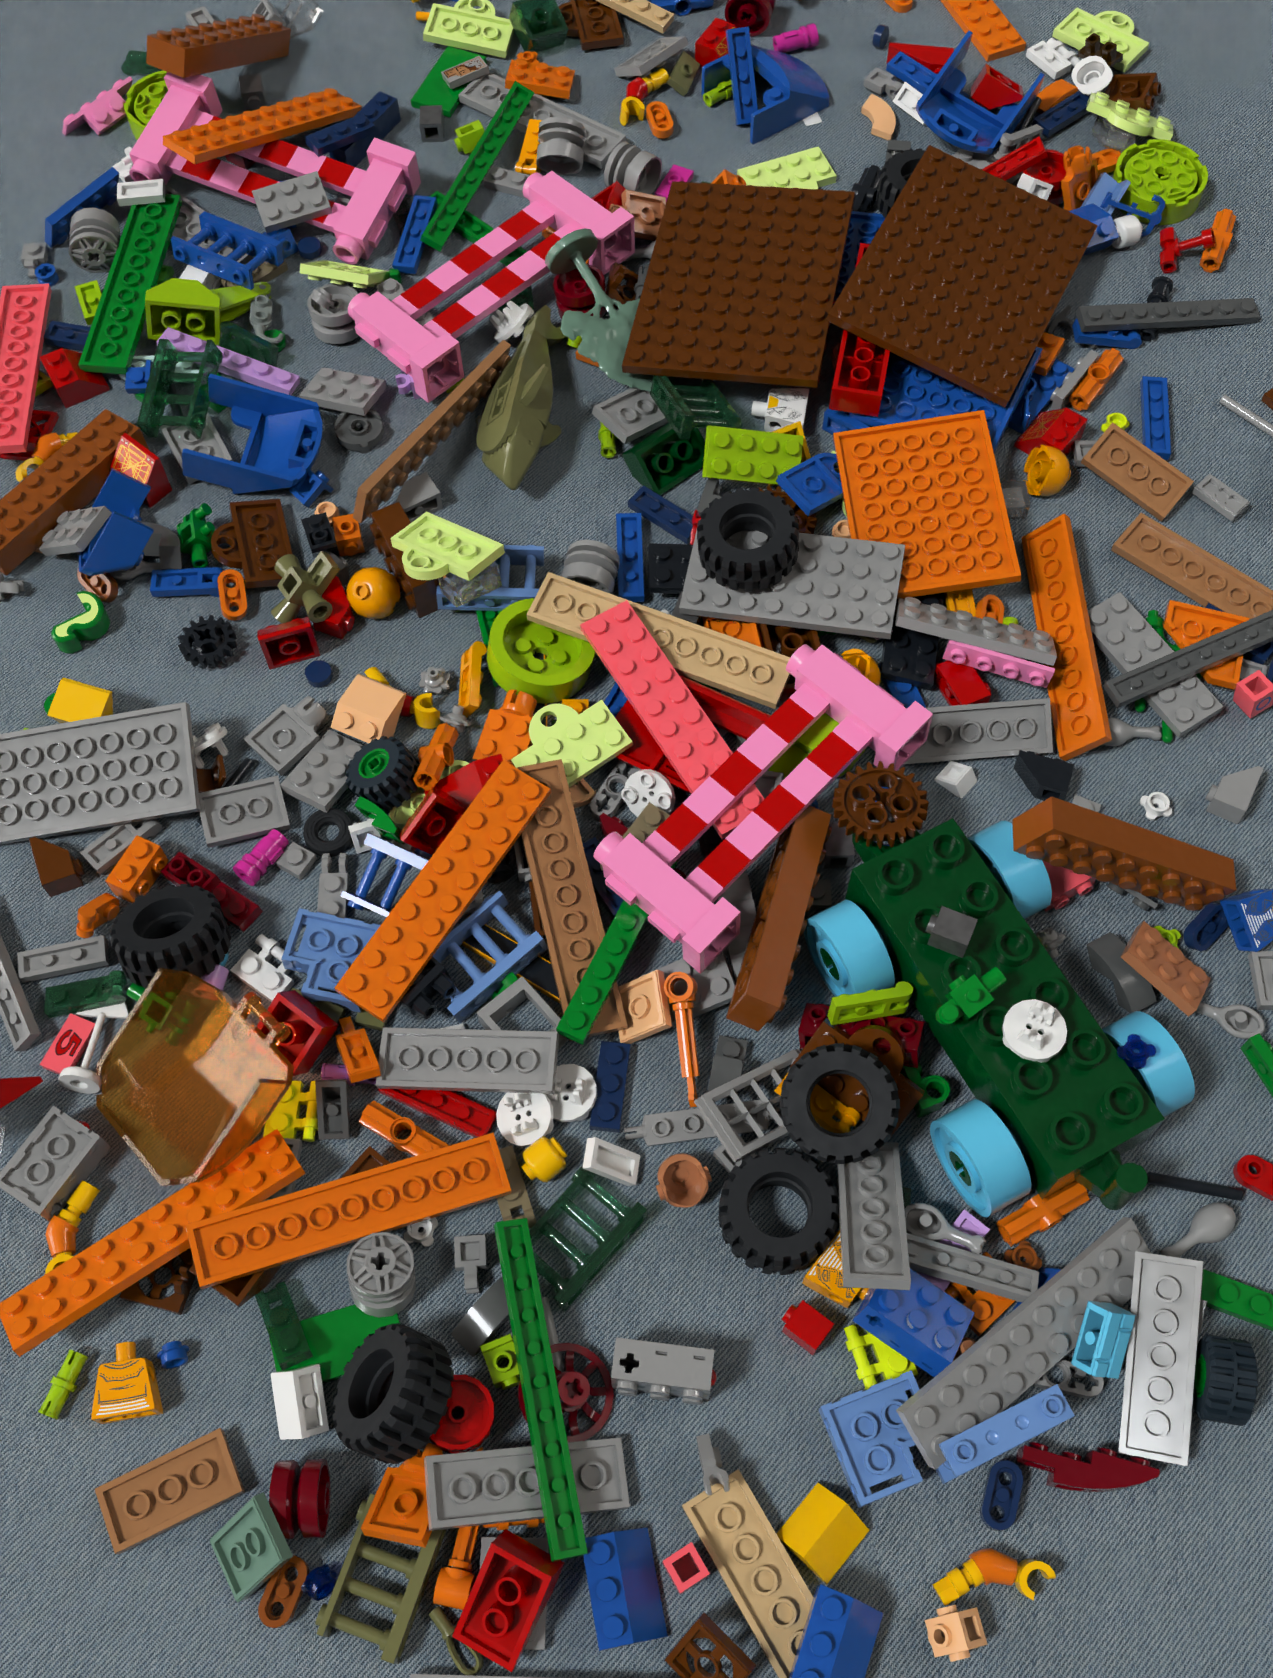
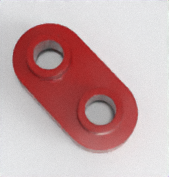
[1233,1155,1273,1201]

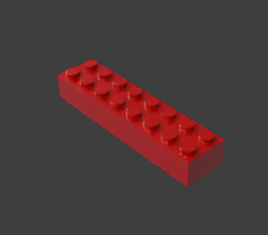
[829,243,890,417]

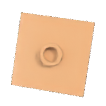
[618,970,672,1044]

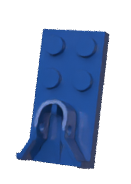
[1008,359,1074,434]

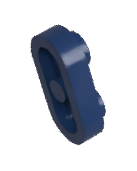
[1184,902,1229,951]
[980,1460,1023,1531]

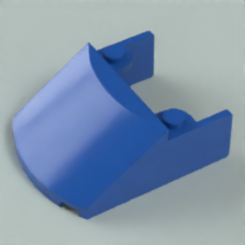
[916,31,1045,154]
[701,45,829,145]
[182,374,322,494]

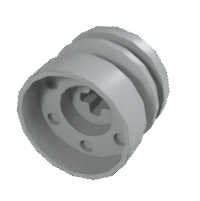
[536,117,585,175]
[604,141,662,195]
[69,208,120,273]
[561,540,620,594]
[347,1232,416,1317]

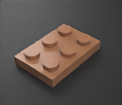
[1121,921,1211,1017]

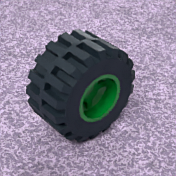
[346,736,420,811]
[1193,1334,1258,1426]

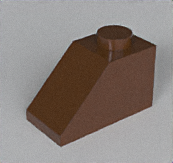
[29,837,85,897]

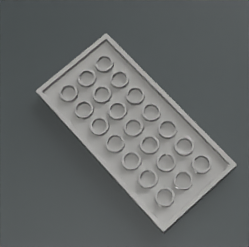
[679,530,905,639]
[0,702,201,845]

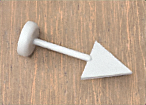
[58,974,130,1094]

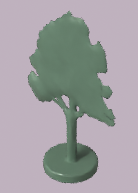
[545,228,675,396]

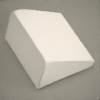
[935,761,977,798]

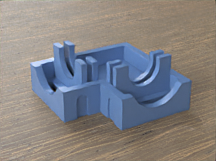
[281,908,380,1013]
[819,1370,923,1508]

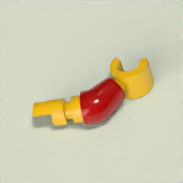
[619,68,669,126]
[364,667,440,729]

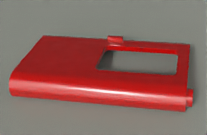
[615,674,771,794]

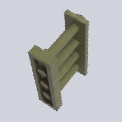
[315,1493,447,1664]

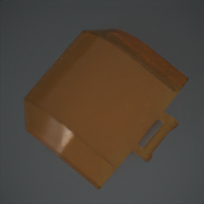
[96,968,294,1186]

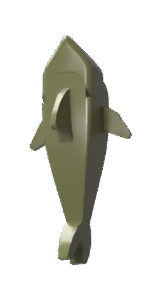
[475,305,566,490]

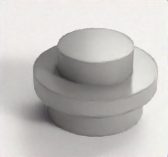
[311,288,335,310]

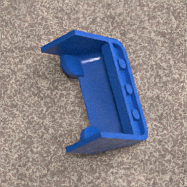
[79,468,154,576]

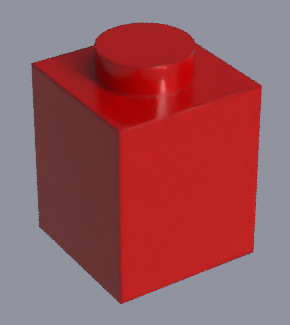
[782,1300,834,1355]

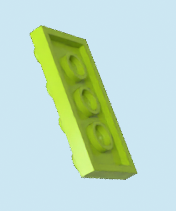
[702,425,804,485]

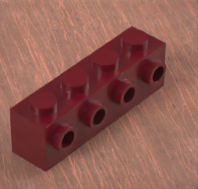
[798,1003,925,1068]

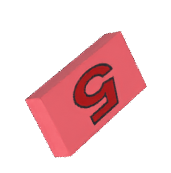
[40,1013,95,1075]

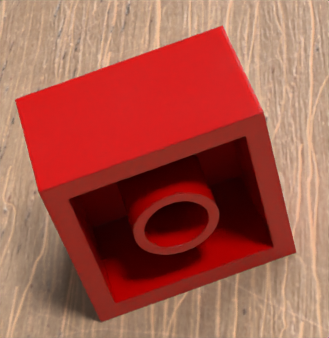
[248,990,339,1076]

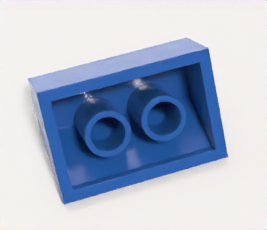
[1069,203,1119,256]
[583,1527,668,1651]
[789,1584,883,1678]

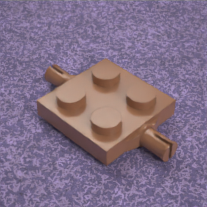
[609,189,666,241]

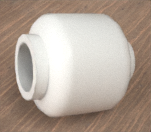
[1111,215,1143,249]

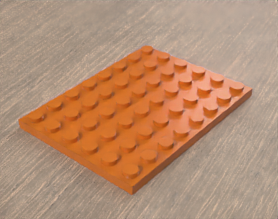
[833,410,1021,599]

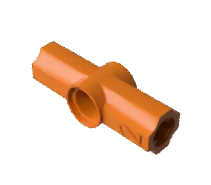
[1199,209,1236,273]
[1069,348,1124,411]
[413,723,459,791]
[359,1100,449,1156]
[996,1181,1090,1247]

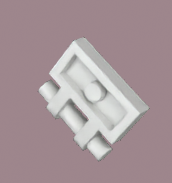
[1026,38,1081,80]
[230,934,302,1003]

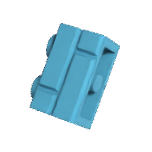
[1071,1301,1136,1379]

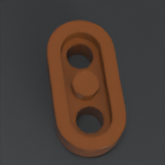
[77,568,118,603]
[258,1555,309,1628]

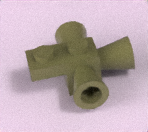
[271,551,340,623]

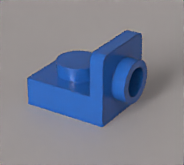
[263,227,298,259]
[125,360,161,394]
[289,469,334,508]

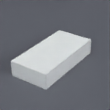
[117,179,165,206]
[582,1137,640,1186]

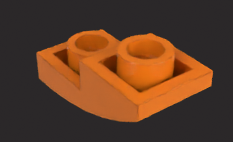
[1036,79,1078,114]

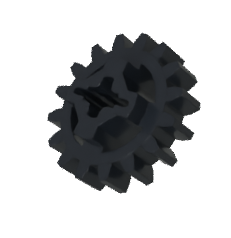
[178,615,237,669]

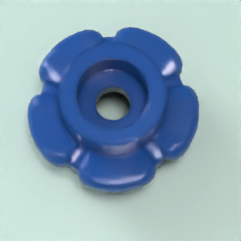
[157,1341,189,1369]

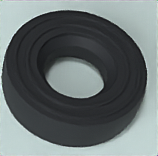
[303,808,352,857]

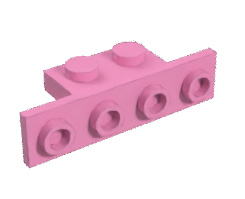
[62,76,133,136]
[942,640,1055,688]

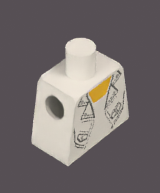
[751,388,809,432]

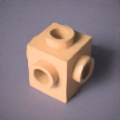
[925,1604,988,1662]

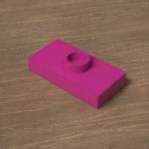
[655,164,694,202]

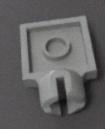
[244,696,329,776]

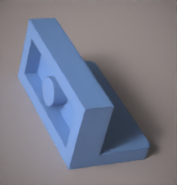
[1081,172,1131,215]

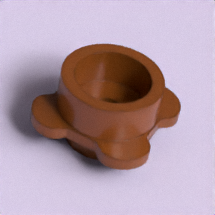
[1004,1241,1042,1270]

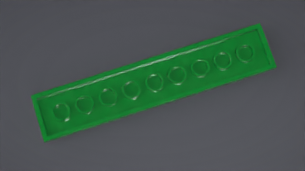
[78,194,183,375]

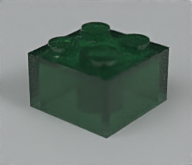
[509,0,568,52]

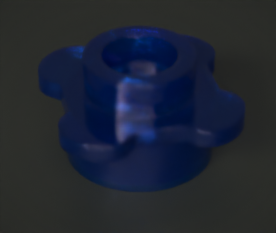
[1117,1034,1156,1069]
[301,1564,337,1601]

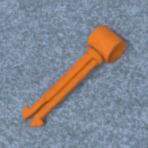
[664,972,700,1107]
[433,1447,483,1610]

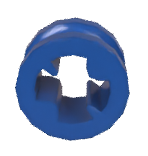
[35,263,59,287]

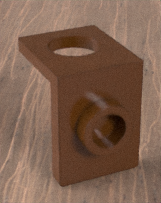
[196,755,226,793]

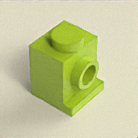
[454,120,485,154]
[480,1334,520,1390]

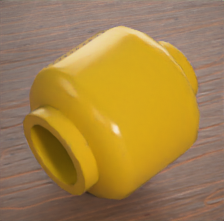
[521,1136,568,1183]

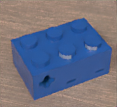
[852,1268,975,1377]

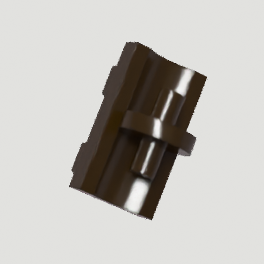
[1078,33,1123,69]

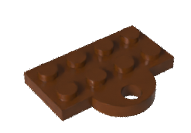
[554,0,624,50]
[211,499,292,588]
[790,1018,925,1138]

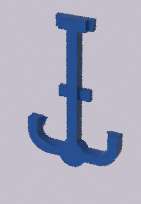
[1100,192,1165,237]

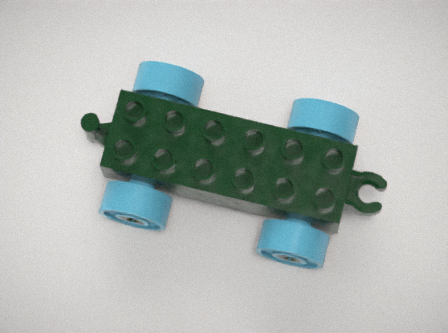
[804,807,1195,1217]

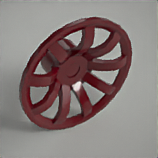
[518,1343,614,1442]

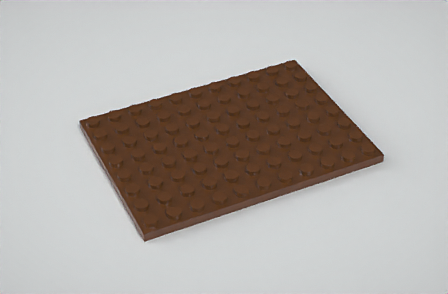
[826,145,1098,408]
[622,181,855,388]

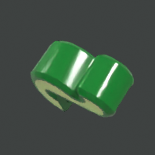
[51,591,110,654]

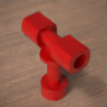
[1160,227,1216,274]

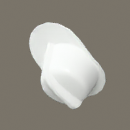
[1071,56,1113,95]

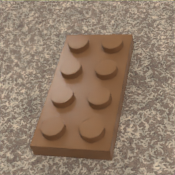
[1081,422,1194,522]
[95,1428,245,1555]

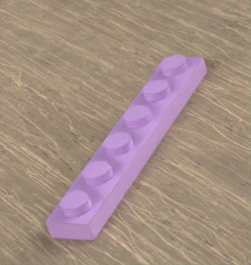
[156,327,300,395]

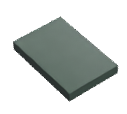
[210,1492,293,1603]

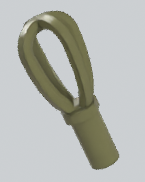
[429,1606,484,1675]

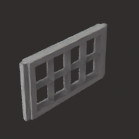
[694,1048,801,1163]

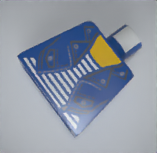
[1220,889,1273,952]

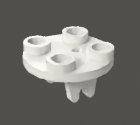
[489,301,534,343]
[193,723,229,769]
[621,769,676,817]
[1002,999,1067,1063]
[546,1064,597,1122]
[496,1092,554,1146]

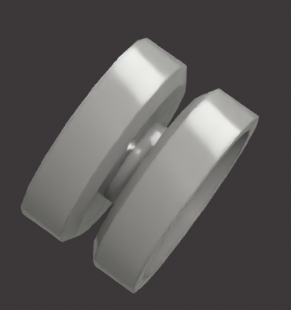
[307,284,359,344]

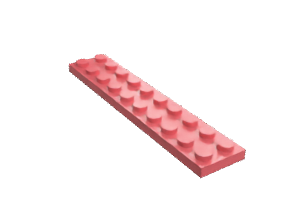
[0,283,52,454]
[580,600,764,839]

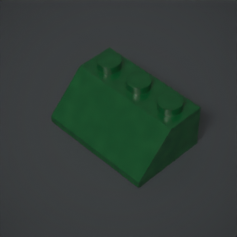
[621,416,705,495]

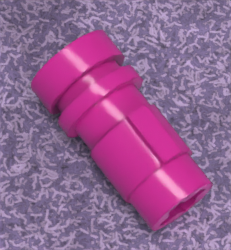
[773,23,819,53]
[233,829,289,886]

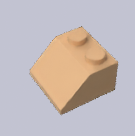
[331,674,406,743]

